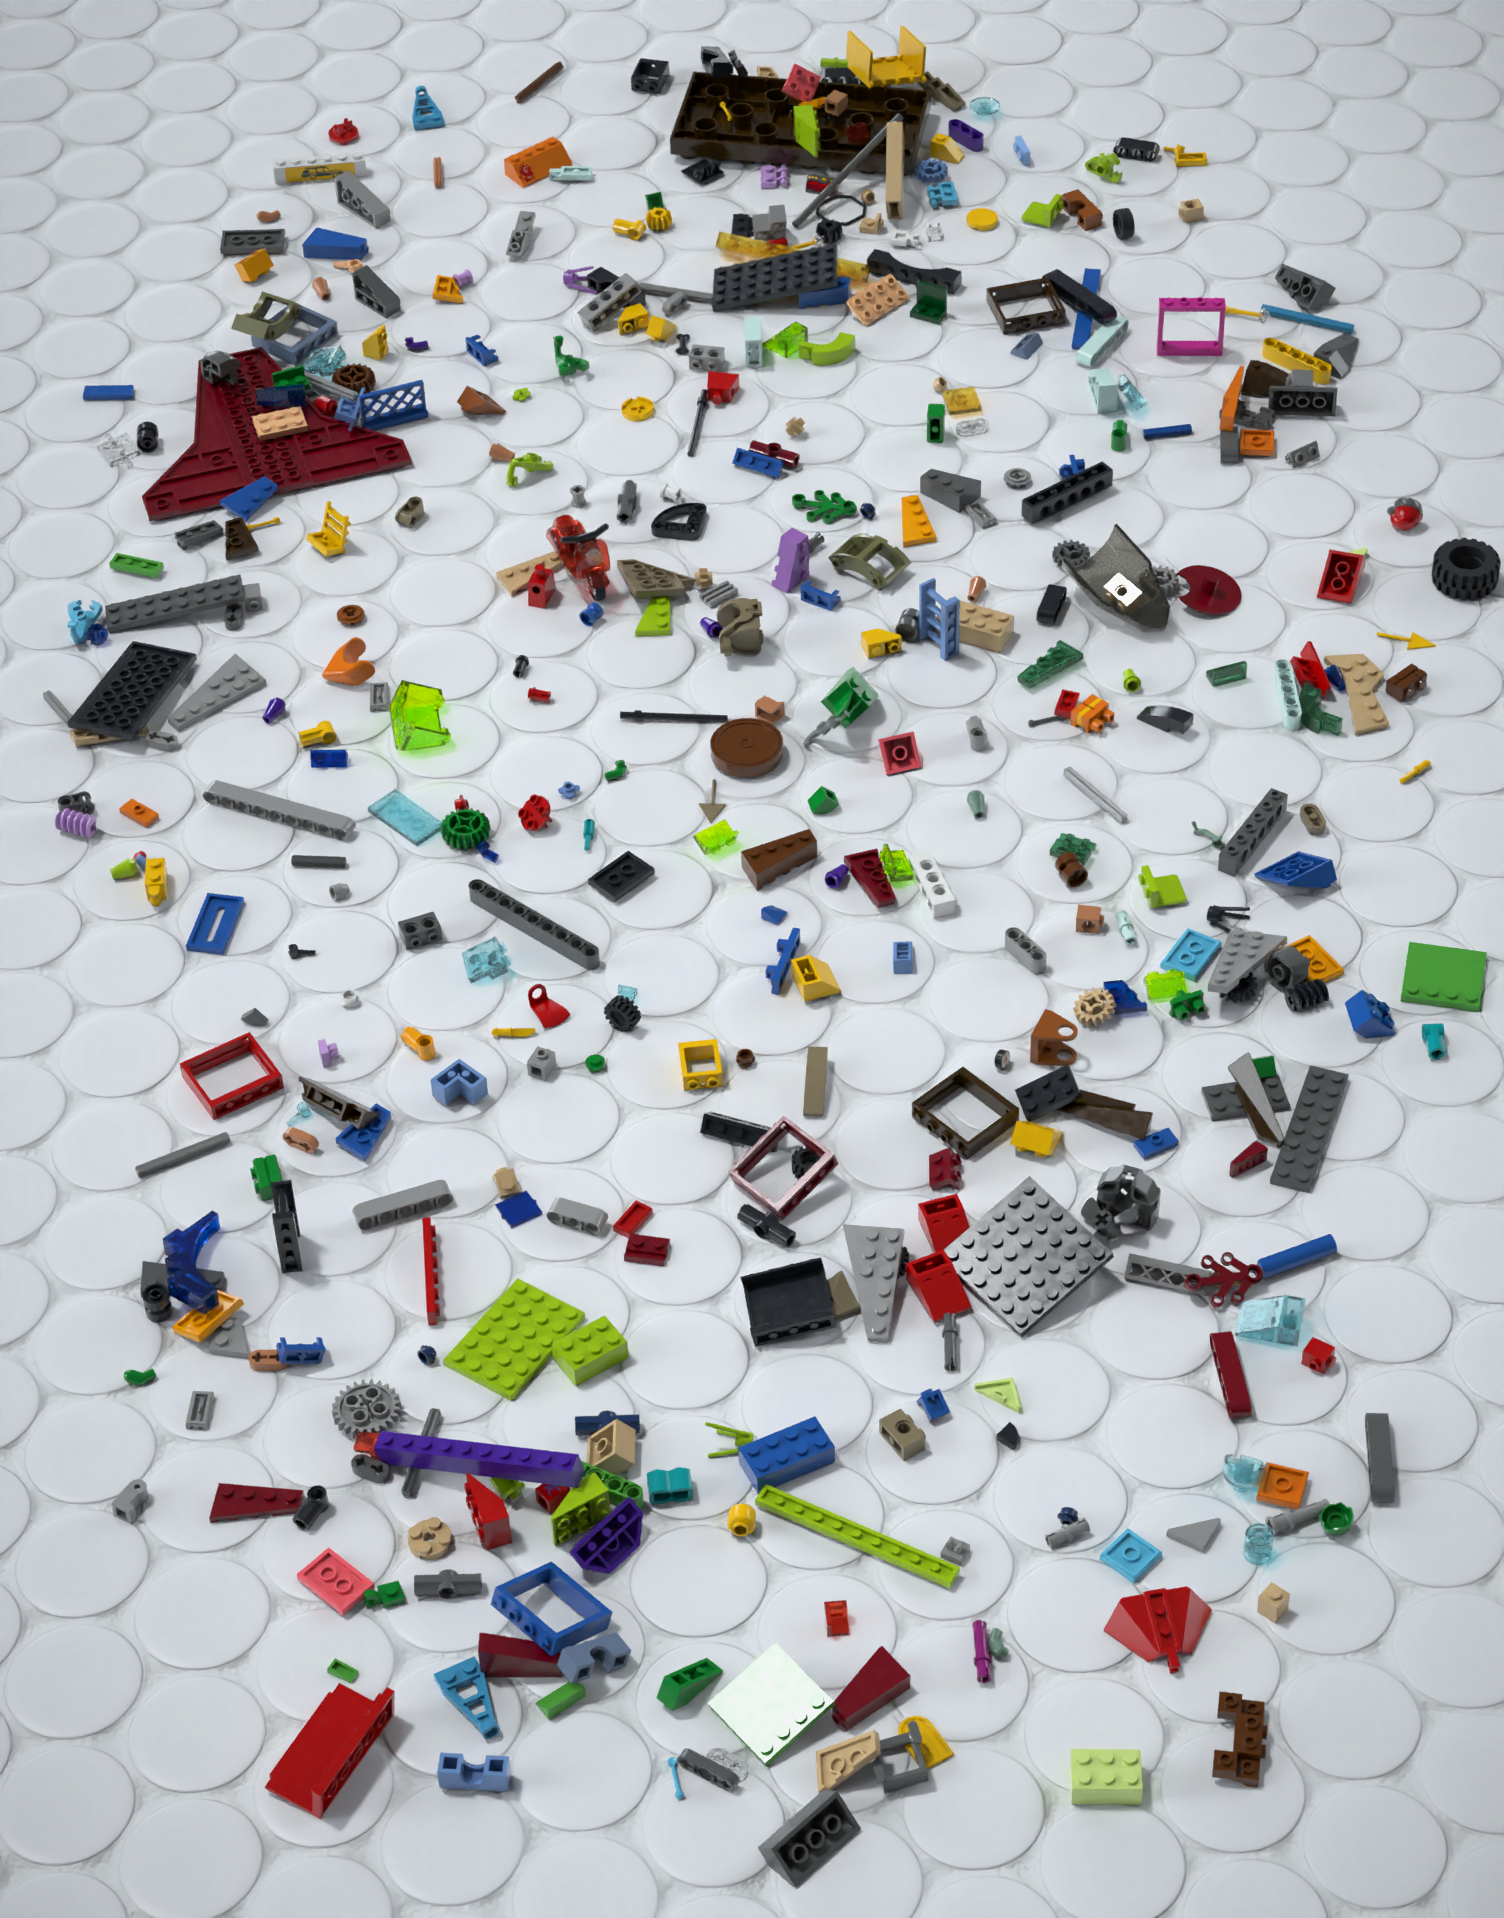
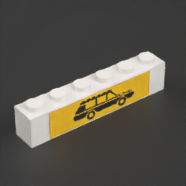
[273,152,367,184]

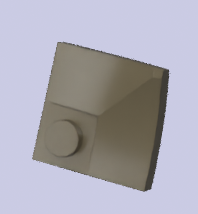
[827,1271,860,1321]

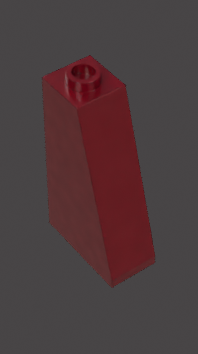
[478,1633,563,1678]
[831,1646,910,1731]

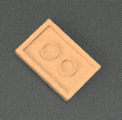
[252,406,308,441]

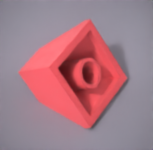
[878,731,922,775]

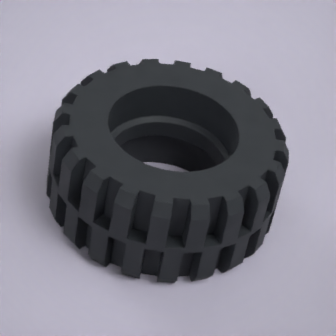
[1431,538,1501,600]

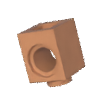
[1076,905,1104,934]

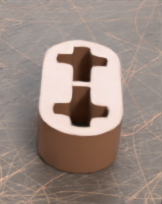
[282,1127,319,1154]
[248,1349,289,1371]

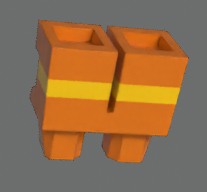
[1070,694,1115,733]

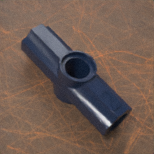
[575,1410,640,1435]

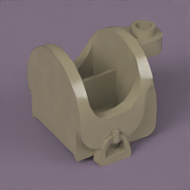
[717,598,764,657]

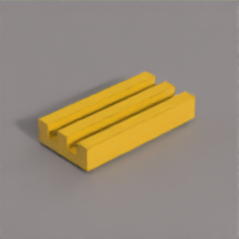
[1175,152,1207,167]

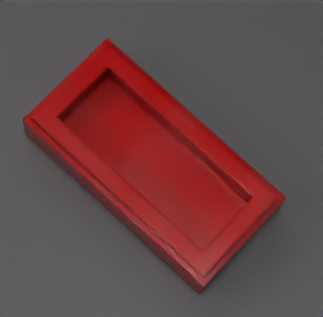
[613,1200,653,1239]

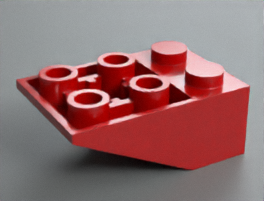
[918,1194,970,1253]
[906,1250,972,1323]
[463,1473,512,1550]

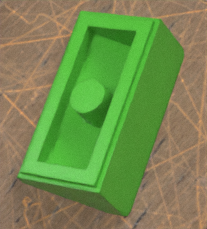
[536,1681,586,1719]

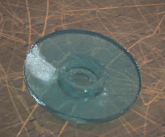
[970,97,1000,116]

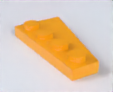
[901,495,936,547]

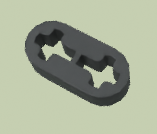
[224,603,243,631]
[351,1454,390,1484]

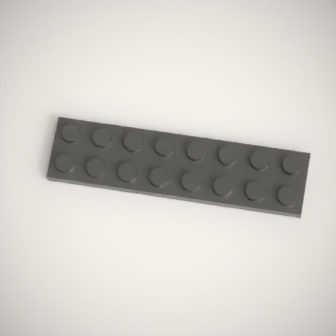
[105,574,245,633]
[1270,1065,1349,1193]

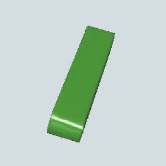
[581,1461,644,1510]

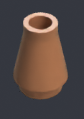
[312,277,330,300]
[489,443,515,462]
[967,576,986,602]

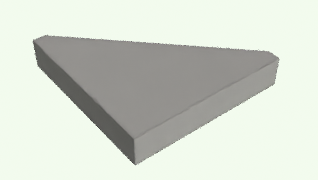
[1166,1518,1221,1552]

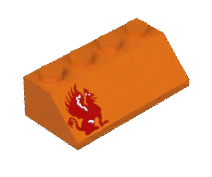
[504,137,572,188]

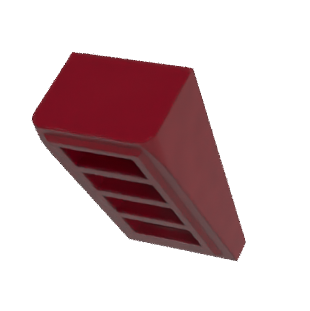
[1229,1140,1268,1178]

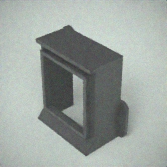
[872,1721,929,1794]

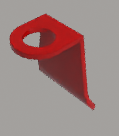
[528,984,570,1028]

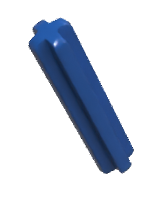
[1143,424,1192,439]

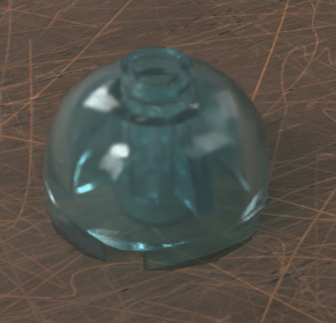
[1223,1454,1268,1492]

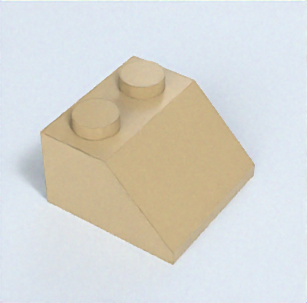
[587,1419,636,1474]

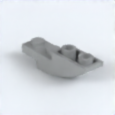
[506,211,536,257]

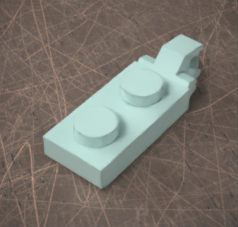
[549,166,592,181]

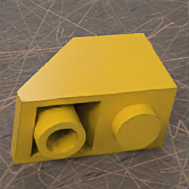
[618,303,649,335]
[362,325,389,361]
[861,628,902,659]

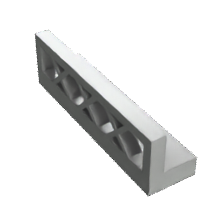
[1124,1253,1213,1296]

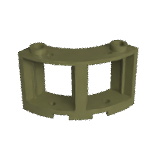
[231,291,301,341]
[828,533,912,589]

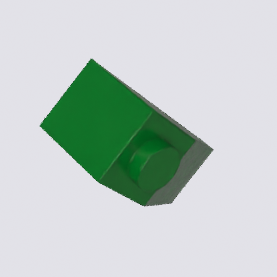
[656,1658,723,1711]

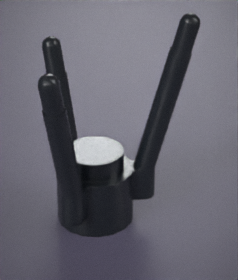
[1207,905,1250,933]

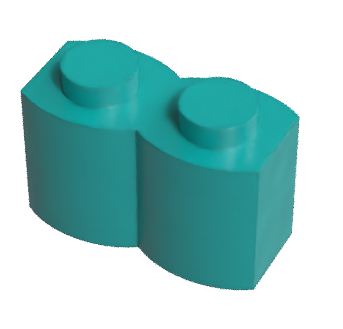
[647,1467,693,1504]

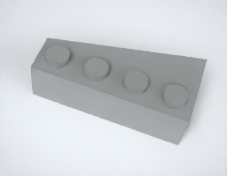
[334,170,391,229]

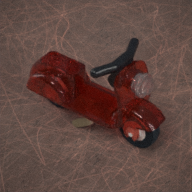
[546,515,610,601]

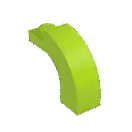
[799,332,855,366]

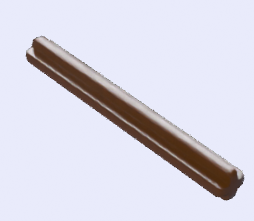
[515,62,564,103]

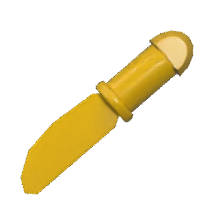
[1399,759,1431,783]
[491,1027,536,1037]

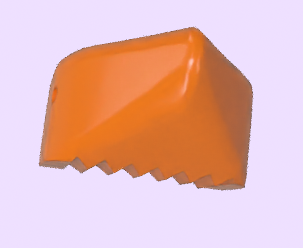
[322,637,375,686]

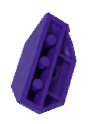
[569,1497,644,1574]

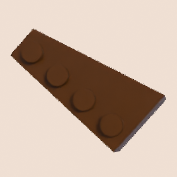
[741,829,817,891]

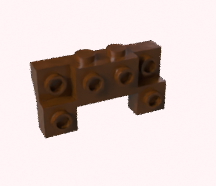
[1212,1691,1268,1787]

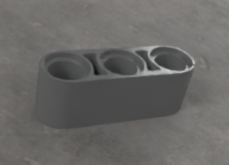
[1220,426,1238,462]

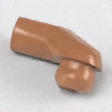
[256,210,281,223]

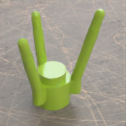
[705,1422,754,1457]

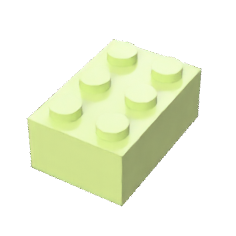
[1070,1749,1143,1805]

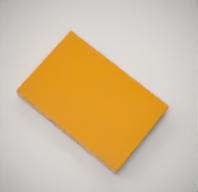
[1279,935,1344,983]
[172,1289,244,1343]

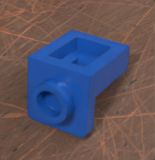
[916,1388,950,1421]

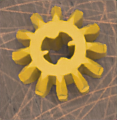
[646,207,672,232]

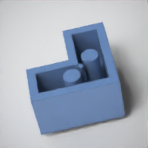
[430,1059,488,1105]

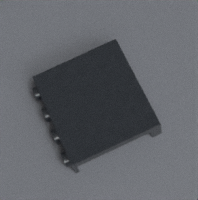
[740,1257,836,1347]

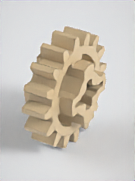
[1073,987,1116,1027]

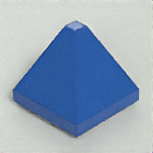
[761,905,787,925]

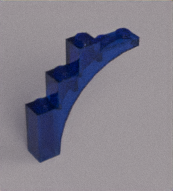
[163,1211,220,1315]

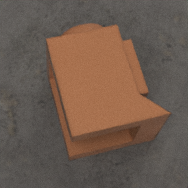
[755,695,785,725]

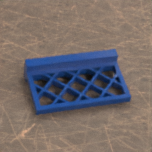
[359,380,429,431]

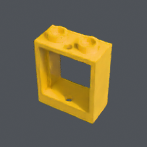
[678,1039,723,1090]

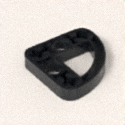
[651,503,707,541]

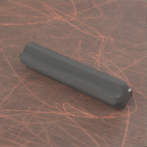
[291,855,347,868]

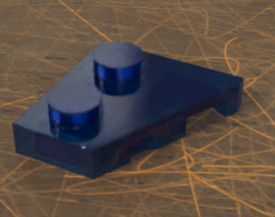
[1103,980,1147,1015]

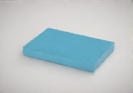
[1160,928,1222,982]

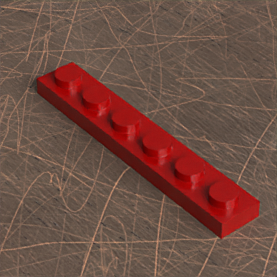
[422,1217,440,1326]

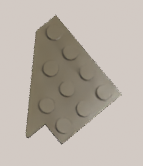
[617,559,695,599]

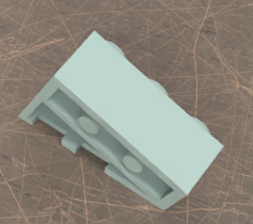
[1088,368,1120,413]

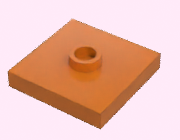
[1240,429,1274,456]
[1256,1462,1309,1509]

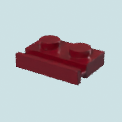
[624,1234,670,1266]

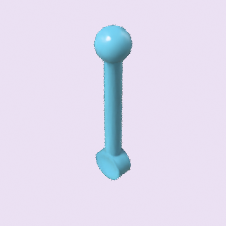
[668,1757,684,1799]

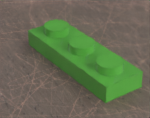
[109,553,164,578]

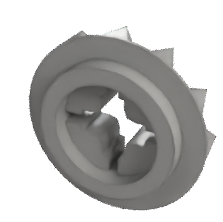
[1004,468,1031,488]

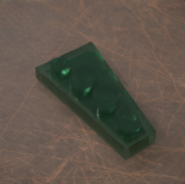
[1017,640,1084,689]

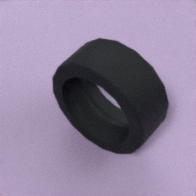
[1113,208,1135,239]

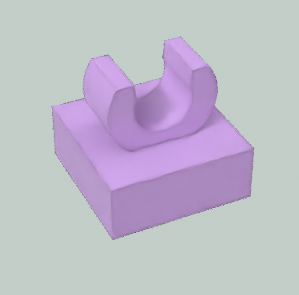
[318,1039,339,1068]

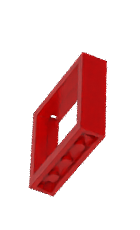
[179,1032,284,1120]

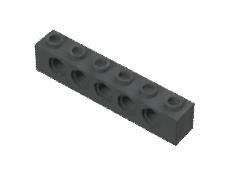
[1218,788,1288,877]

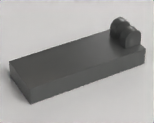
[175,520,223,550]

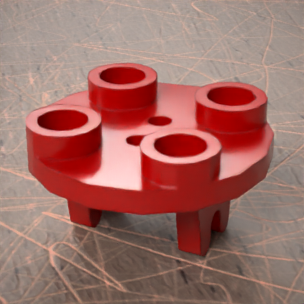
[328,118,359,145]
[518,794,553,831]

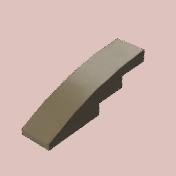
[917,71,966,110]
[803,1046,828,1117]

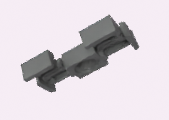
[728,50,748,77]
[1219,400,1275,430]

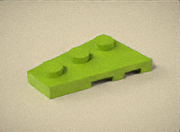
[635,596,670,636]

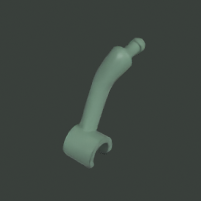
[1191,821,1226,849]

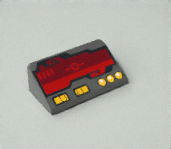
[805,173,838,197]

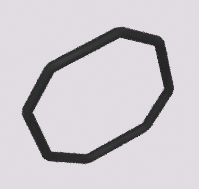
[816,195,866,225]

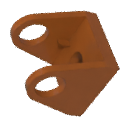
[1030,1009,1078,1066]

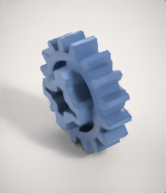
[915,159,948,184]

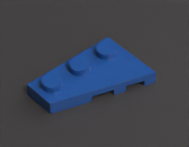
[219,476,278,522]
[335,1103,391,1161]

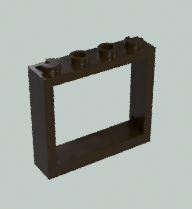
[986,277,1066,334]
[912,1066,1019,1159]

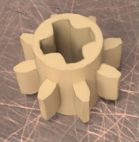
[785,416,805,437]
[695,568,713,589]

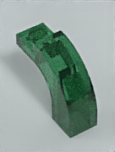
[1299,684,1343,736]

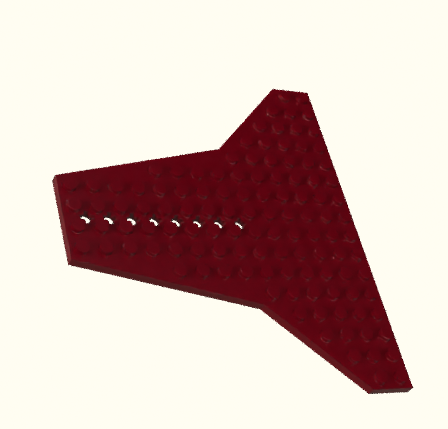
[142,347,412,521]

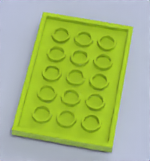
[443,1278,585,1401]

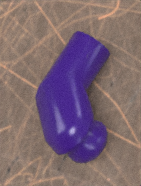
[405,337,428,350]

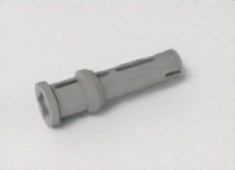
[1265,1499,1330,1536]

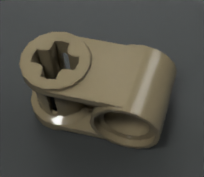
[395,496,424,528]

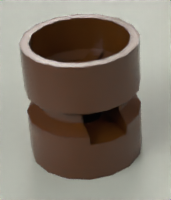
[1055,852,1088,887]

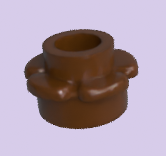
[736,1049,755,1067]

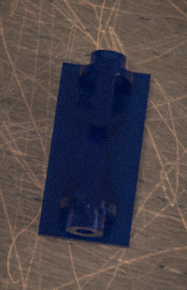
[310,749,348,768]

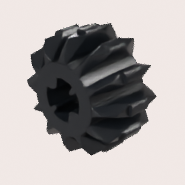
[816,219,842,244]

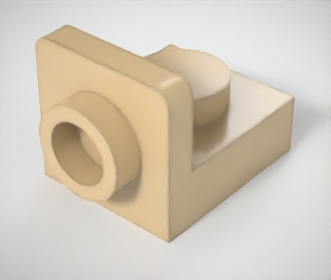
[859,213,884,235]

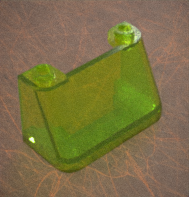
[390,680,451,751]

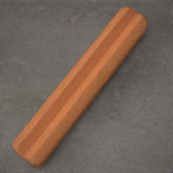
[433,157,443,188]

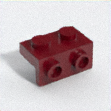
[929,1147,962,1190]

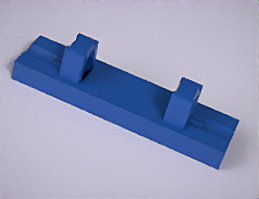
[765,927,801,995]

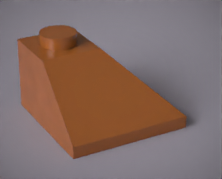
[457,386,506,415]

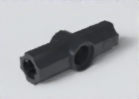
[737,1204,796,1248]

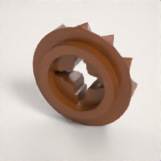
[337,605,365,626]

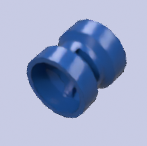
[579,602,604,626]

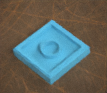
[1100,1528,1162,1583]

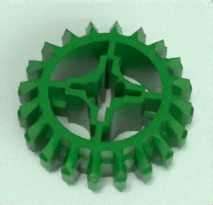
[440,808,491,851]

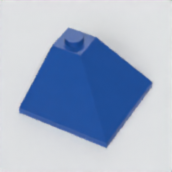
[1254,851,1337,888]

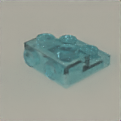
[304,345,346,377]
[462,937,511,983]

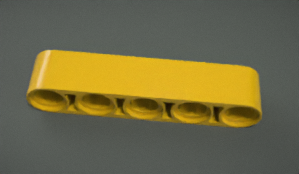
[1262,337,1332,385]

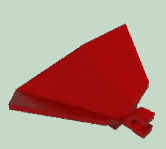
[1103,1586,1212,1673]

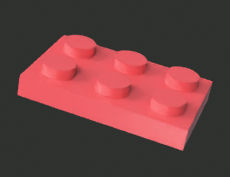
[297,1547,375,1616]

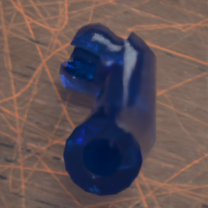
[477,840,499,863]

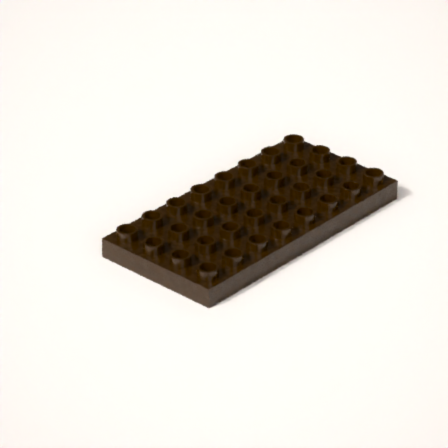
[670,71,931,176]

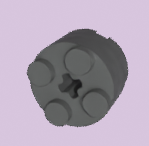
[1264,945,1310,991]

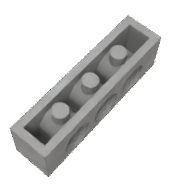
[577,273,642,332]

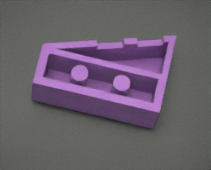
[771,528,810,593]

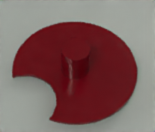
[1177,565,1242,615]

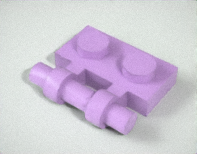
[761,164,789,189]

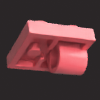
[782,63,821,102]

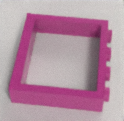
[1156,297,1226,356]

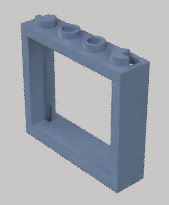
[251,304,338,366]

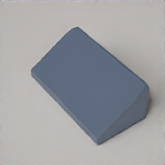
[1010,333,1043,359]

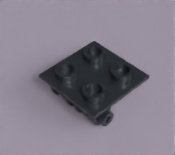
[681,159,724,185]

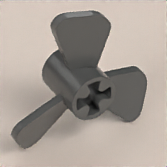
[1081,1197,1139,1248]

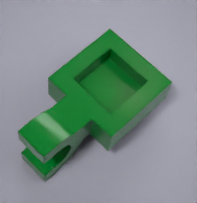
[364,1581,405,1608]

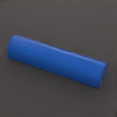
[1257,1234,1337,1280]

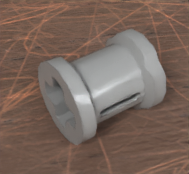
[570,485,586,508]

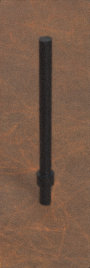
[687,389,708,457]
[620,710,728,722]

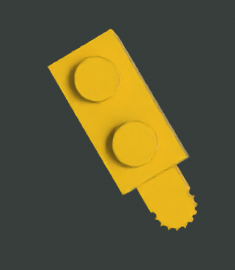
[145,858,168,907]

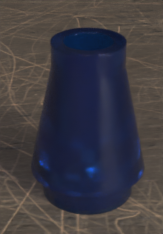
[1325,665,1346,691]

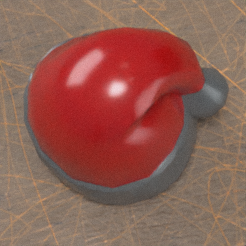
[1387,497,1423,530]

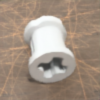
[660,483,682,503]

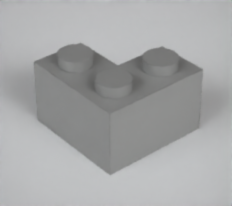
[752,205,787,240]

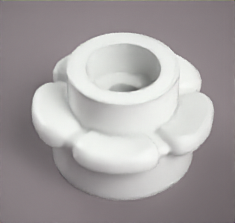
[340,989,359,1007]

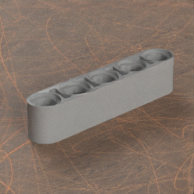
[352,1180,453,1230]

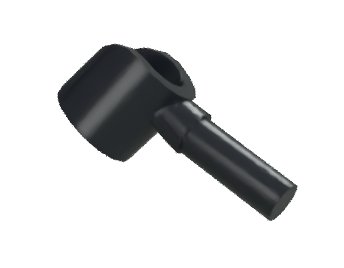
[288,944,316,959]

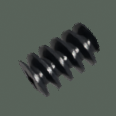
[1284,979,1329,1011]

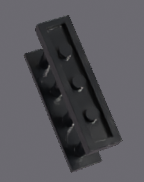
[271,1180,302,1273]

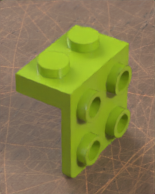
[1022,194,1064,227]
[1138,865,1186,908]

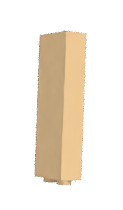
[885,121,904,219]

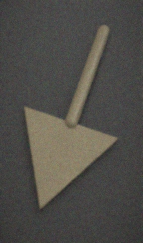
[698,779,726,824]

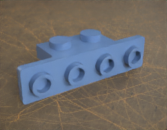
[334,387,365,431]

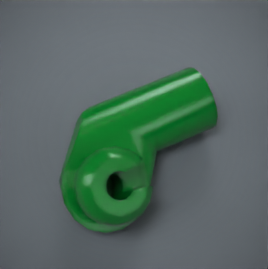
[604,760,627,781]
[123,1368,156,1386]

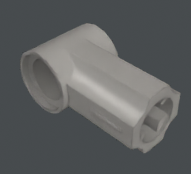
[966,716,987,751]

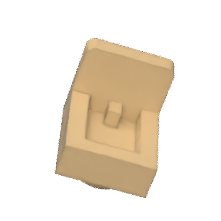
[492,1167,520,1198]

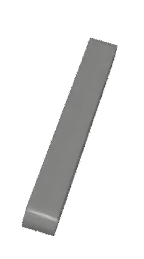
[203,780,356,841]

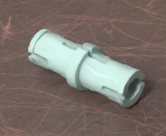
[1115,910,1137,945]

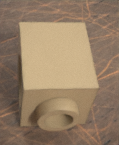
[1178,199,1204,223]

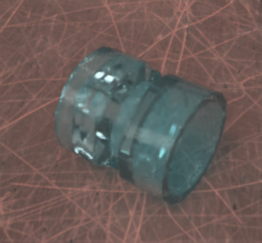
[1243,1523,1274,1565]

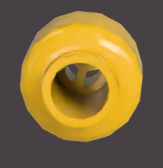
[727,1503,756,1536]

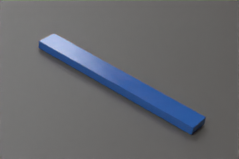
[1072,268,1101,350]

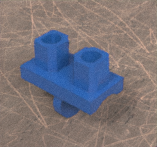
[1059,455,1085,478]

